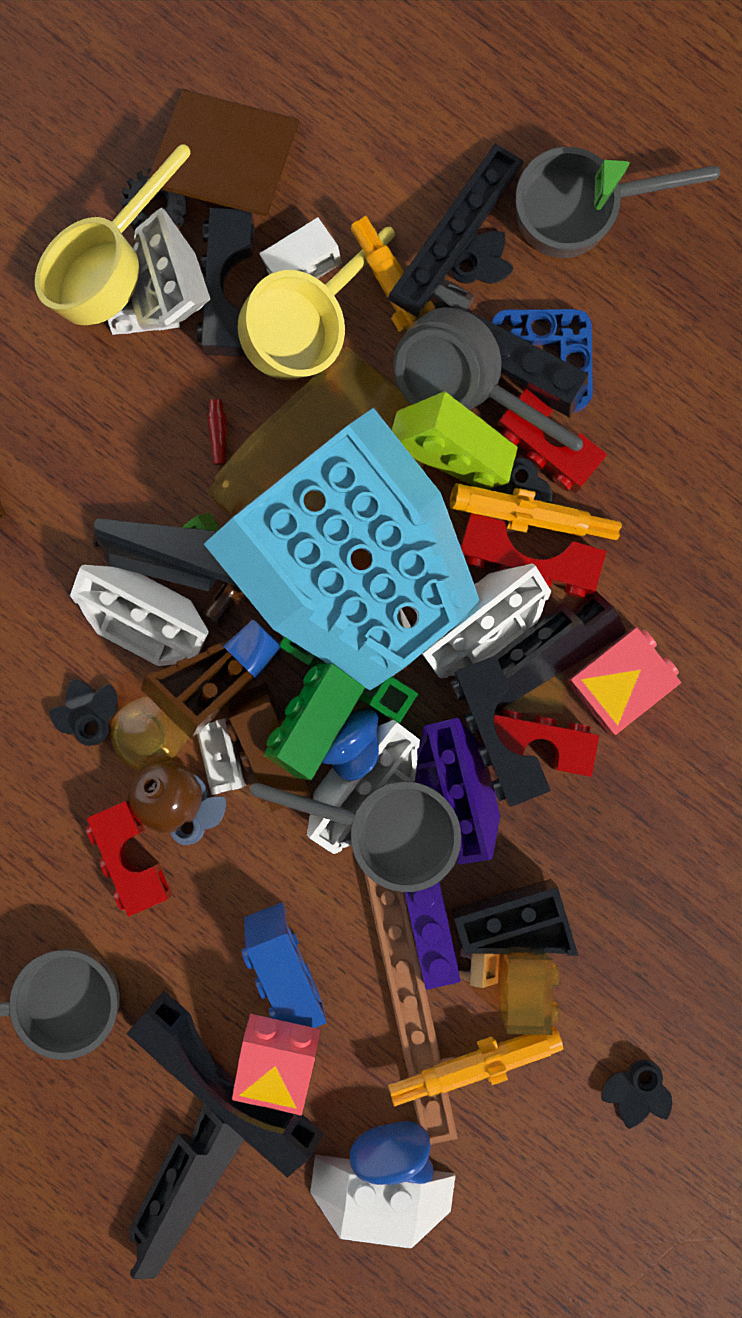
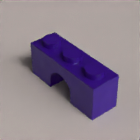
[405,882,461,990]

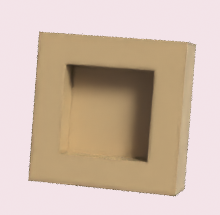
[459,949,500,988]

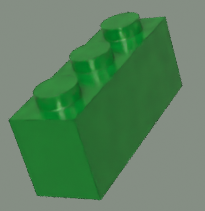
[263,663,365,780]

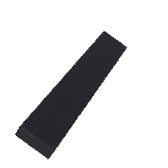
[388,143,524,318]

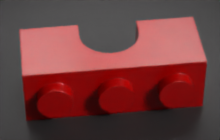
[496,389,607,493]
[494,709,600,777]
[86,800,173,917]

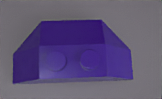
[415,718,500,865]

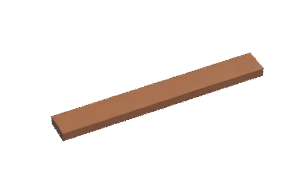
[364,872,458,1145]

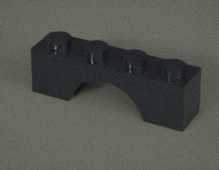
[197,208,255,357]
[465,309,589,418]
[450,655,551,807]

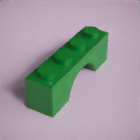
[279,637,418,723]

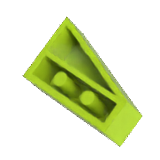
[392,391,518,490]

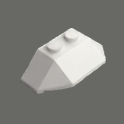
[131,208,210,330]
[422,564,551,678]
[70,565,209,666]
[307,720,420,854]
[310,1155,455,1248]

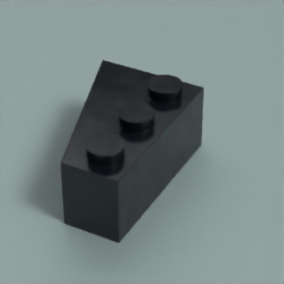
[451,879,579,956]

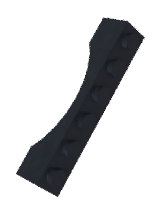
[126,991,324,1178]

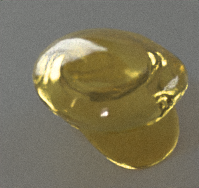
[110,696,189,770]

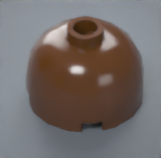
[128,760,202,833]

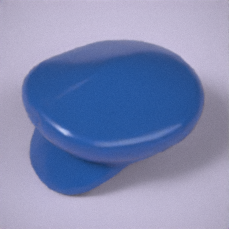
[322,708,379,781]
[349,1121,433,1185]

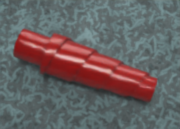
[206,399,227,465]

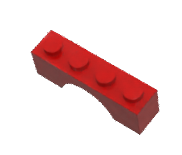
[460,513,607,598]

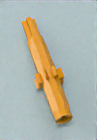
[350,216,435,332]
[450,483,622,540]
[388,1025,563,1106]

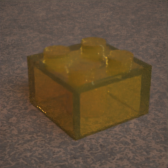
[500,953,559,1035]

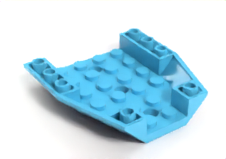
[204,408,480,690]

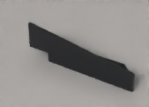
[93,518,238,591]
[494,591,626,713]
[129,1104,244,1279]

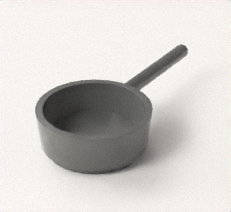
[516,147,721,258]
[393,308,583,451]
[250,782,461,892]
[0,948,120,1060]

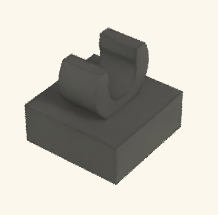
[433,279,476,311]

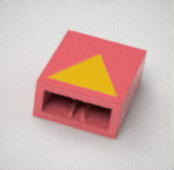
[566,627,682,735]
[232,1014,321,1116]

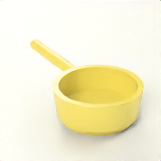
[35,144,190,325]
[238,227,395,380]

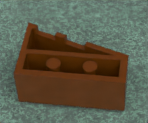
[141,638,273,739]
[225,683,311,812]

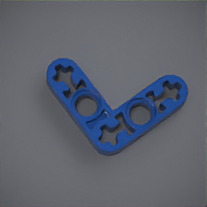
[492,309,593,412]

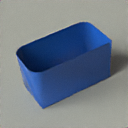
[223,620,280,681]

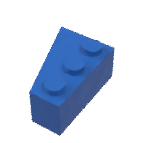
[241,902,327,1028]

